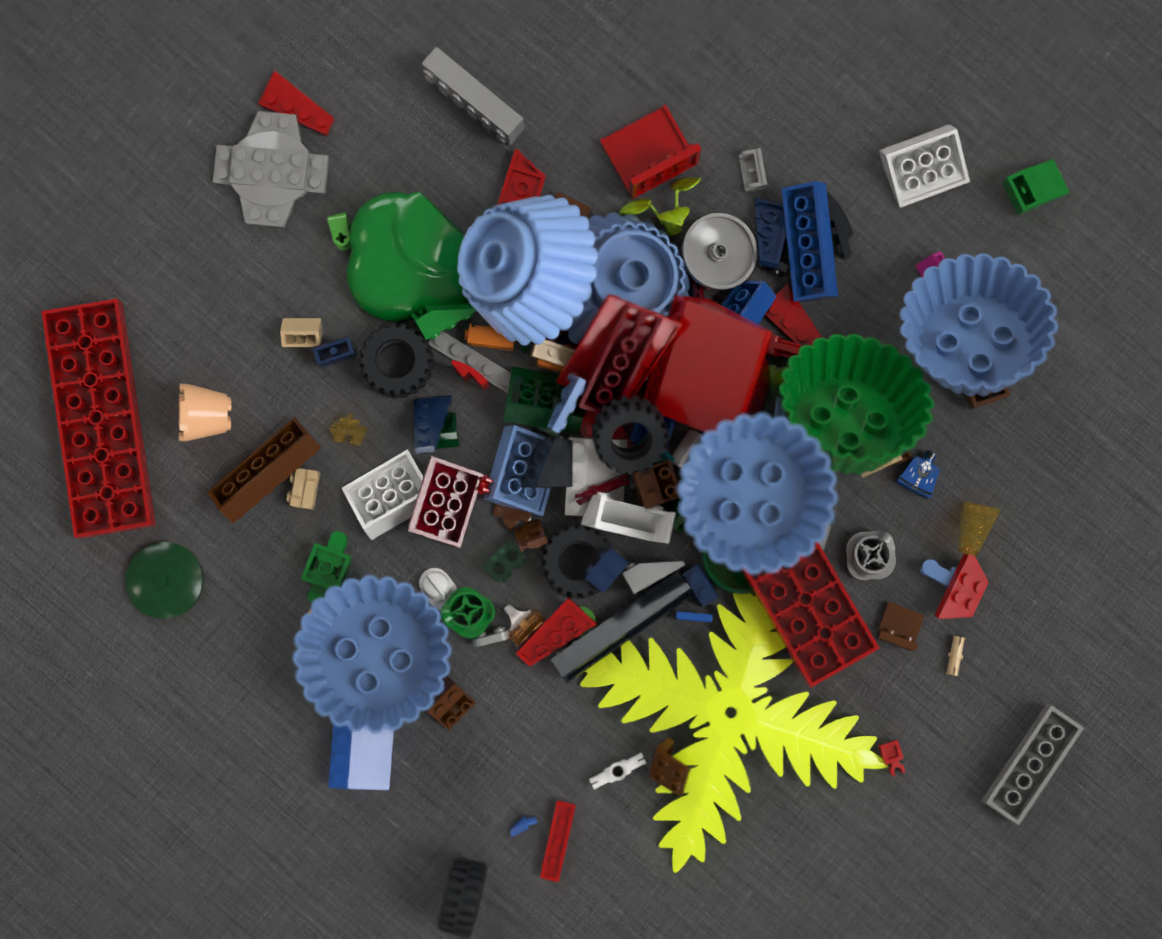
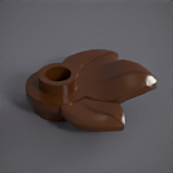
[493,504,531,530]

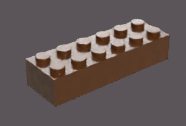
[207,417,321,523]

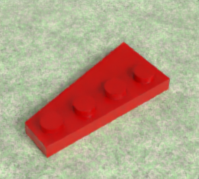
[516,597,597,667]

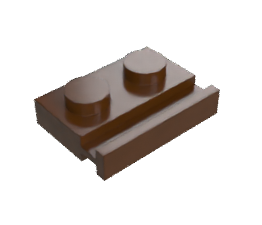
[513,519,548,552]

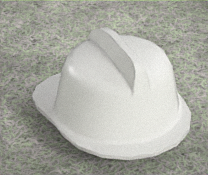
[419,568,457,610]

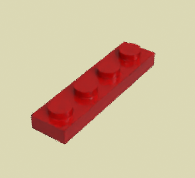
[540,800,576,882]

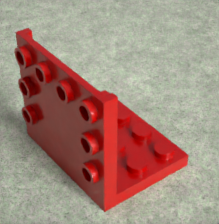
[600,104,702,200]

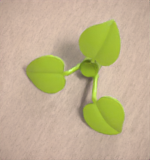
[619,177,701,236]

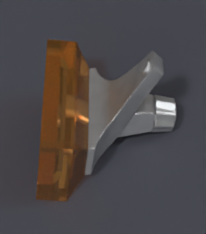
[504,604,546,646]

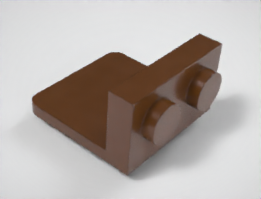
[649,737,690,796]

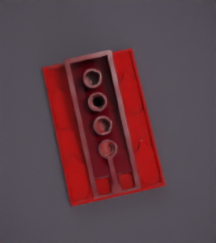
[556,294,682,413]

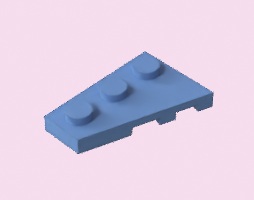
[547,373,586,433]

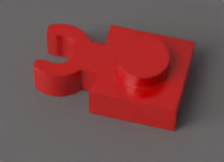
[477,475,493,495]
[878,739,905,777]

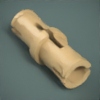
[946,636,965,676]

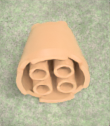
[179,383,231,442]

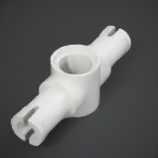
[589,752,647,790]

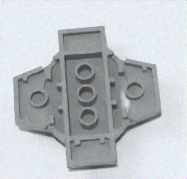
[213,111,330,228]

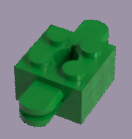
[301,531,354,604]

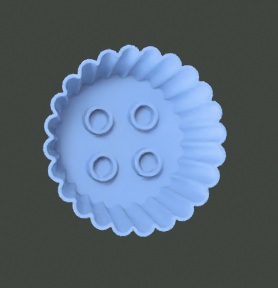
[457,195,598,345]

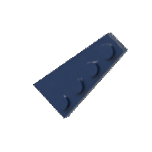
[754,198,786,268]
[414,395,452,454]

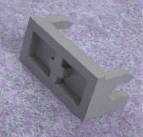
[739,148,767,192]

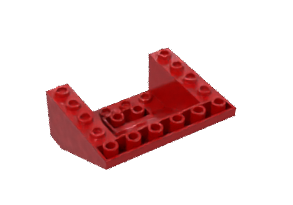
[644,295,772,432]

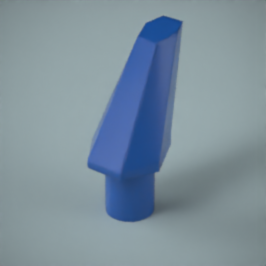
[510,815,537,837]

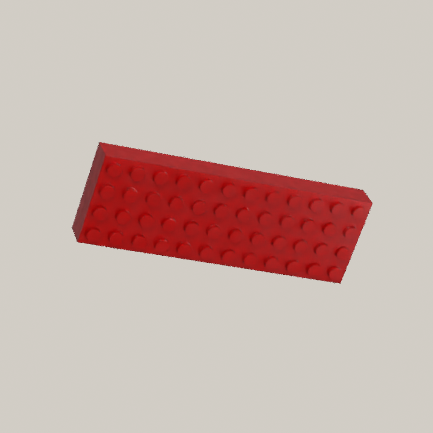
[41,298,156,539]
[741,542,880,688]

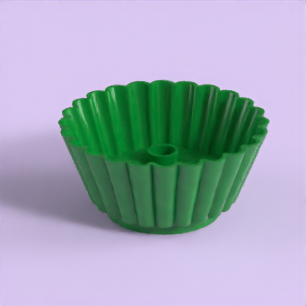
[779,334,934,475]

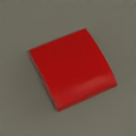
[451,360,490,391]

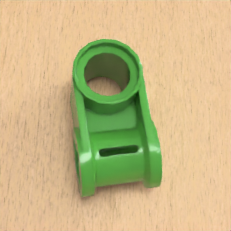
[327,212,351,251]

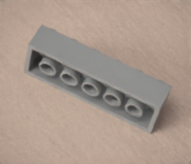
[421,47,525,145]
[981,705,1084,825]

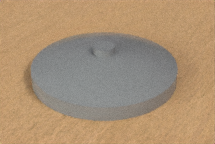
[681,213,757,290]

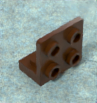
[875,602,924,651]

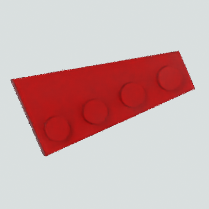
[258,71,335,137]
[764,284,822,346]

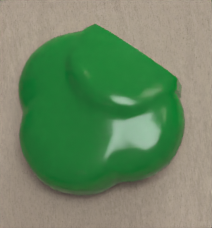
[346,191,468,322]

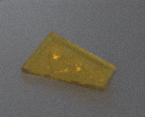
[958,501,1001,556]

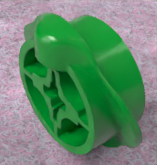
[440,587,496,638]

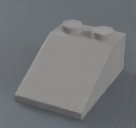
[622,561,685,595]

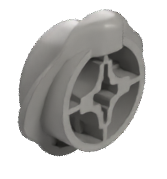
[846,531,896,580]

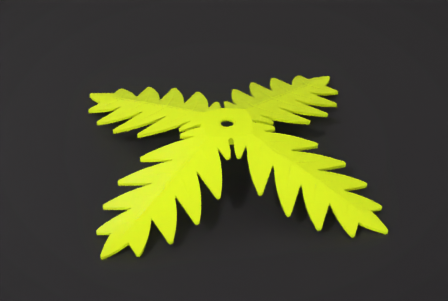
[580,593,888,873]

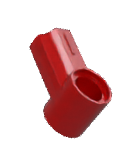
[765,334,802,359]

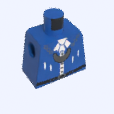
[895,450,940,499]

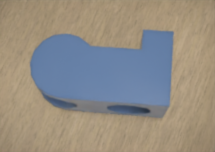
[920,559,957,587]

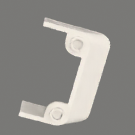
[581,492,675,544]

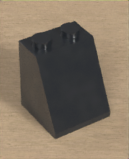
[521,436,573,488]

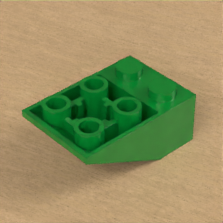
[1002,159,1070,216]
[410,301,476,340]

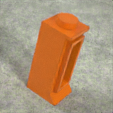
[465,324,515,351]

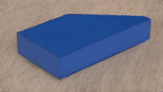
[675,612,713,622]

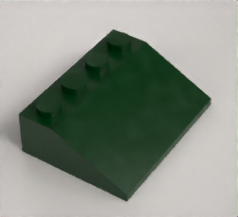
[503,366,584,435]

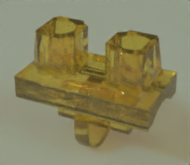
[330,413,368,446]

